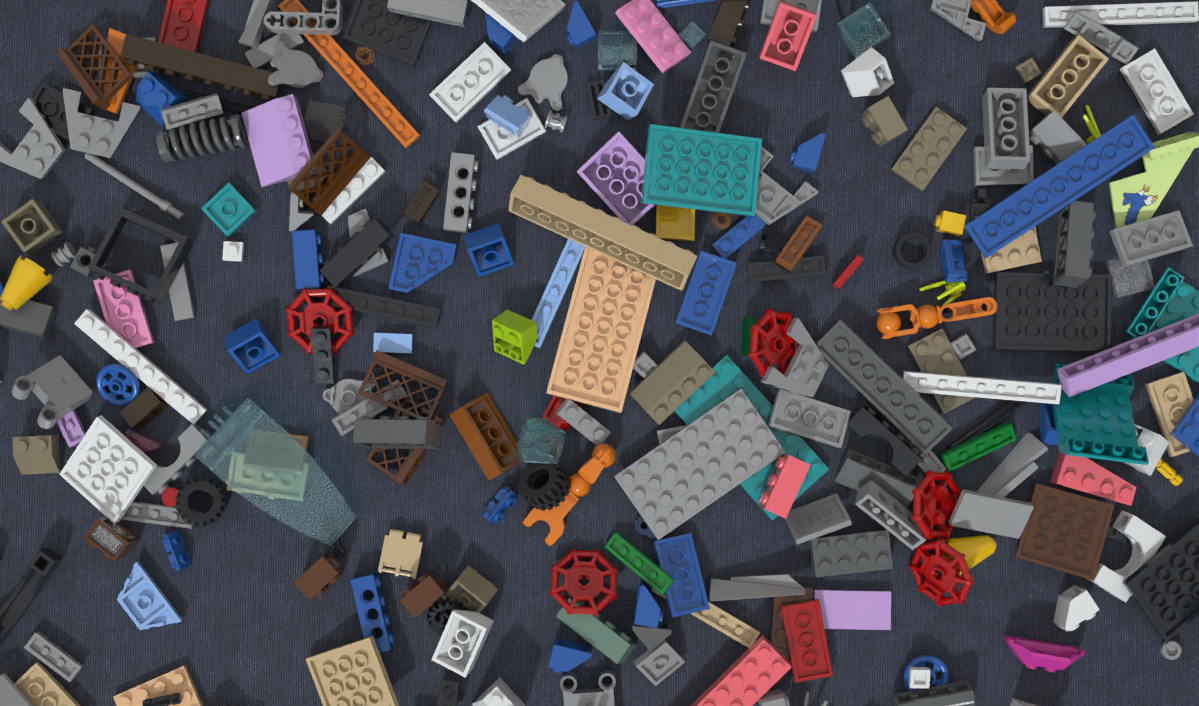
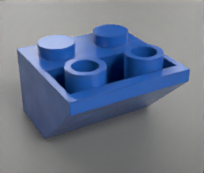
[485,12,519,56]

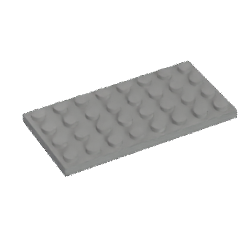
[614,389,785,540]

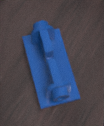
[483,485,519,525]
[161,529,192,572]

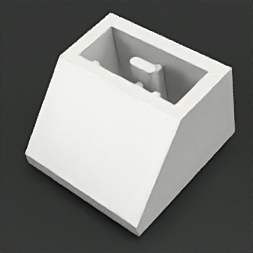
[841,47,894,97]
[1123,424,1169,476]
[1053,585,1100,631]

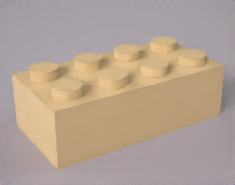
[1027,35,1109,118]

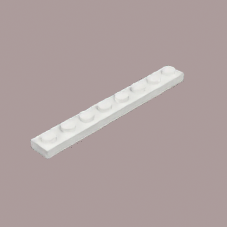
[1043,2,1199,28]
[74,309,208,424]
[903,371,1062,404]

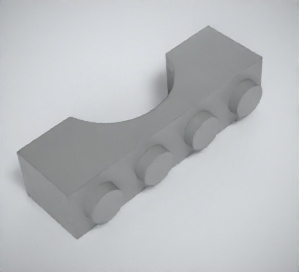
[144,424,212,495]

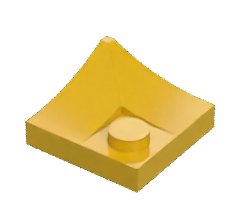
[656,205,695,242]

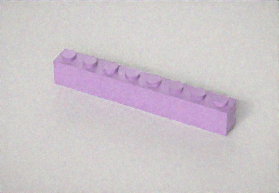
[1058,314,1199,397]

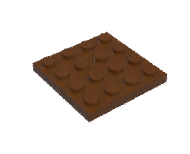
[1016,483,1115,581]

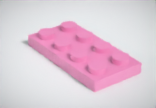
[615,0,691,73]
[93,270,155,348]

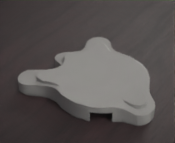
[268,41,323,88]
[518,54,568,111]
[323,376,376,414]

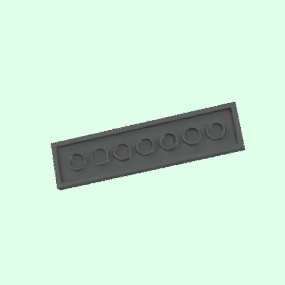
[816,319,953,455]

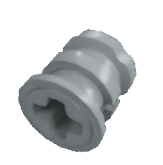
[544,110,568,133]
[51,242,77,267]

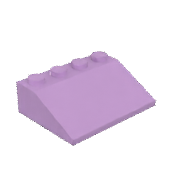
[241,94,317,187]
[577,132,655,225]

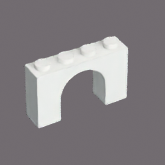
[1088,510,1166,602]

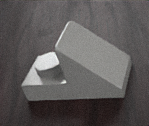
[289,192,315,231]

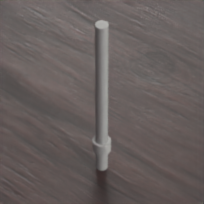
[85,153,184,220]

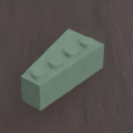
[556,598,637,664]

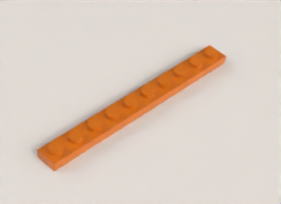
[278,0,420,149]

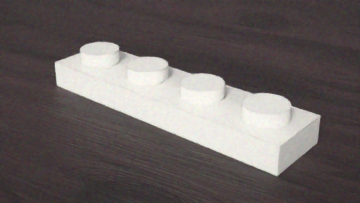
[322,157,386,224]

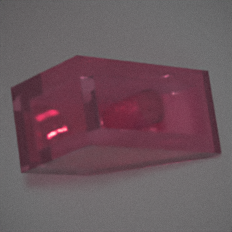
[121,429,165,454]

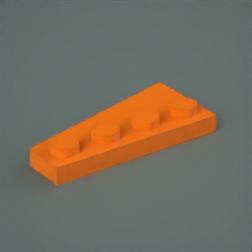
[103,28,138,114]

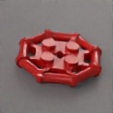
[285,287,355,354]
[748,309,799,377]
[911,470,962,540]
[909,538,974,607]
[549,548,619,616]

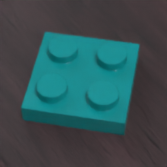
[201,183,256,237]

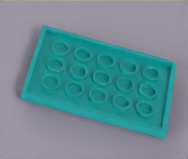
[641,124,762,216]

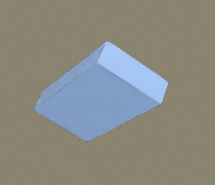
[373,333,413,353]

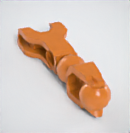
[877,297,997,340]
[523,444,616,546]

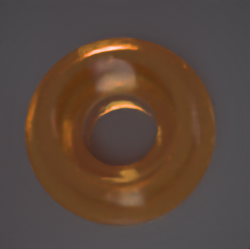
[355,46,375,65]
[712,212,731,229]

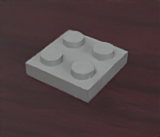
[633,639,685,686]

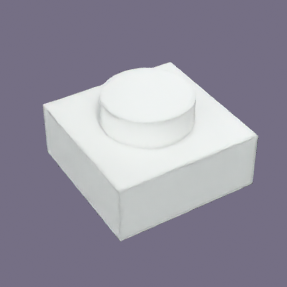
[222,241,244,262]
[908,667,930,689]

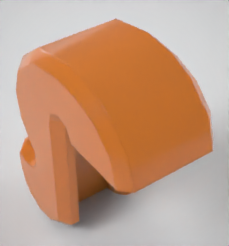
[971,0,1016,34]

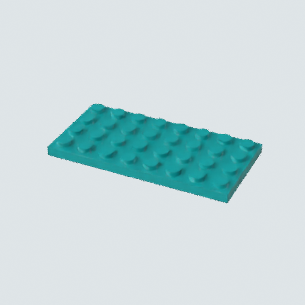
[674,355,829,521]

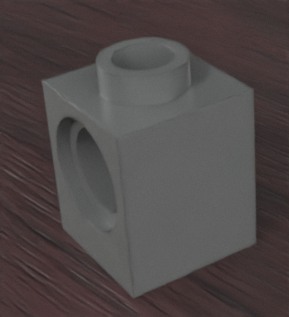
[70,246,97,277]

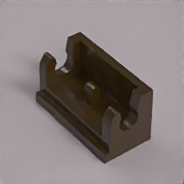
[402,181,441,224]
[119,387,168,430]

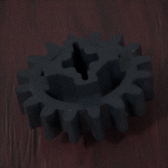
[427,597,468,635]

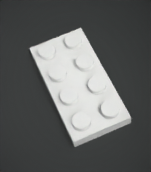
[429,42,511,123]
[1120,49,1194,135]

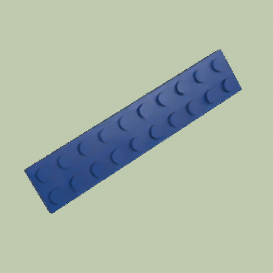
[964,115,1155,258]

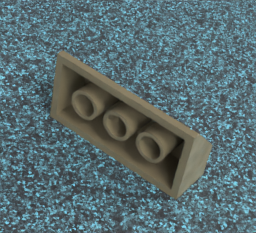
[629,340,715,425]

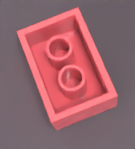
[759,0,817,71]
[758,454,810,519]

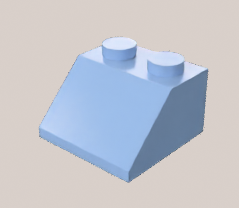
[597,62,654,120]
[484,95,531,138]

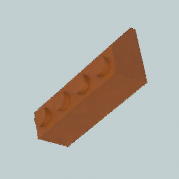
[450,392,526,481]

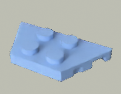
[117,561,183,630]

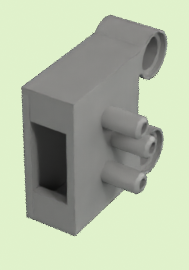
[12,355,93,429]
[560,669,616,706]

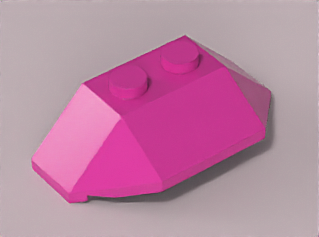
[1003,635,1085,672]

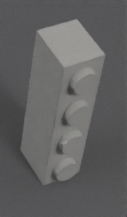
[387,0,469,27]

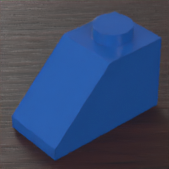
[566,1,596,49]
[789,133,826,173]

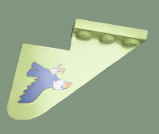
[1109,132,1199,229]

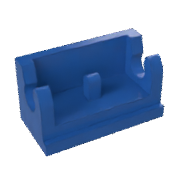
[940,239,967,283]

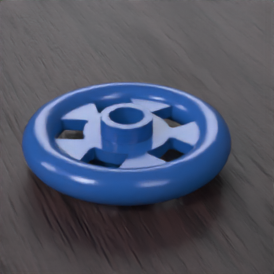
[96,364,140,406]
[903,655,949,691]

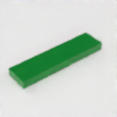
[941,421,1017,472]
[604,532,675,595]

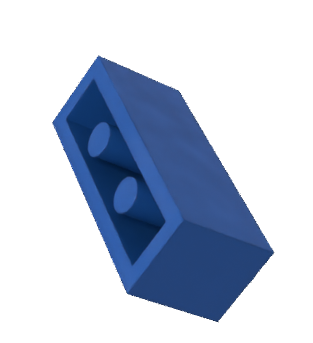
[292,230,325,290]

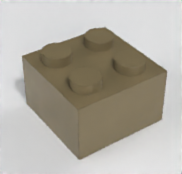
[862,96,908,147]
[1,199,63,255]

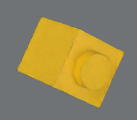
[934,211,966,236]

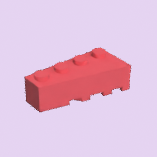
[1050,452,1137,506]

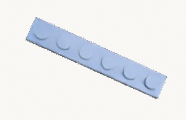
[532,239,585,349]

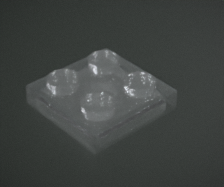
[1106,258,1155,298]

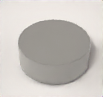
[1160,640,1181,660]

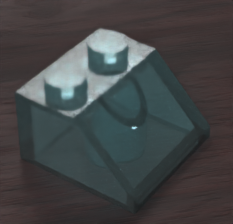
[837,3,891,60]
[598,31,637,70]
[517,418,566,464]

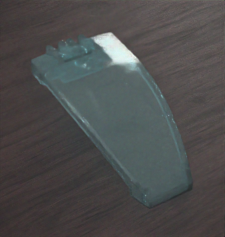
[195,398,356,546]

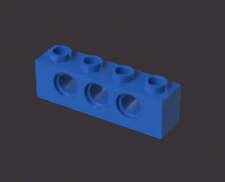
[350,572,395,653]

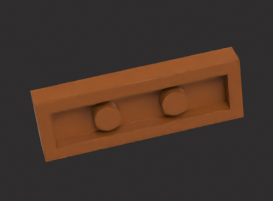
[776,216,823,272]

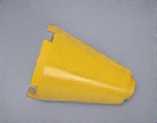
[0,255,53,311]
[943,535,996,575]

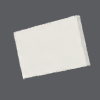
[478,98,546,160]

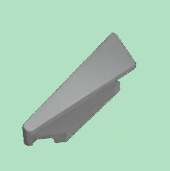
[239,0,276,49]
[977,432,1048,497]
[710,573,807,601]

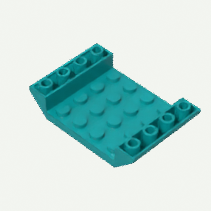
[1126,267,1199,384]
[1052,363,1149,465]

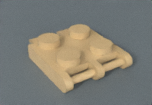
[378,529,423,580]

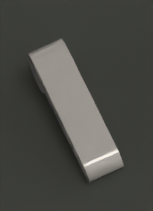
[264,0,343,35]

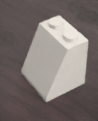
[472,677,526,706]

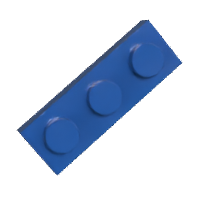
[712,215,767,259]

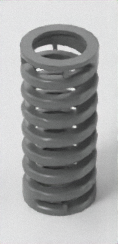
[156,114,247,163]

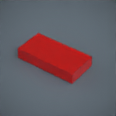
[831,254,863,289]

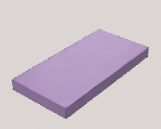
[814,589,891,630]

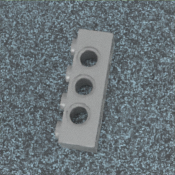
[443,152,479,233]
[855,480,926,550]

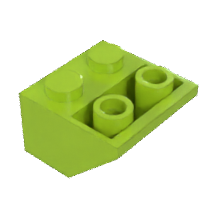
[492,309,538,365]

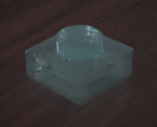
[679,21,706,49]

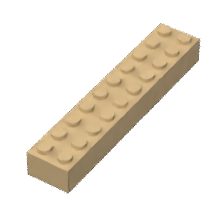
[508,175,697,291]

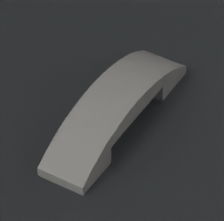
[1064,11,1139,64]

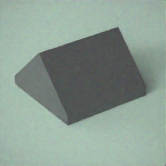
[632,620,672,651]

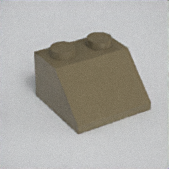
[12,435,61,475]
[442,565,498,613]

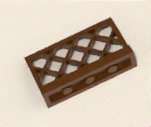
[57,24,133,110]
[287,128,371,215]
[358,350,448,420]
[366,397,447,485]

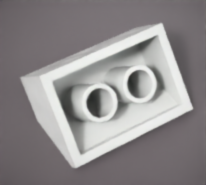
[432,610,494,678]

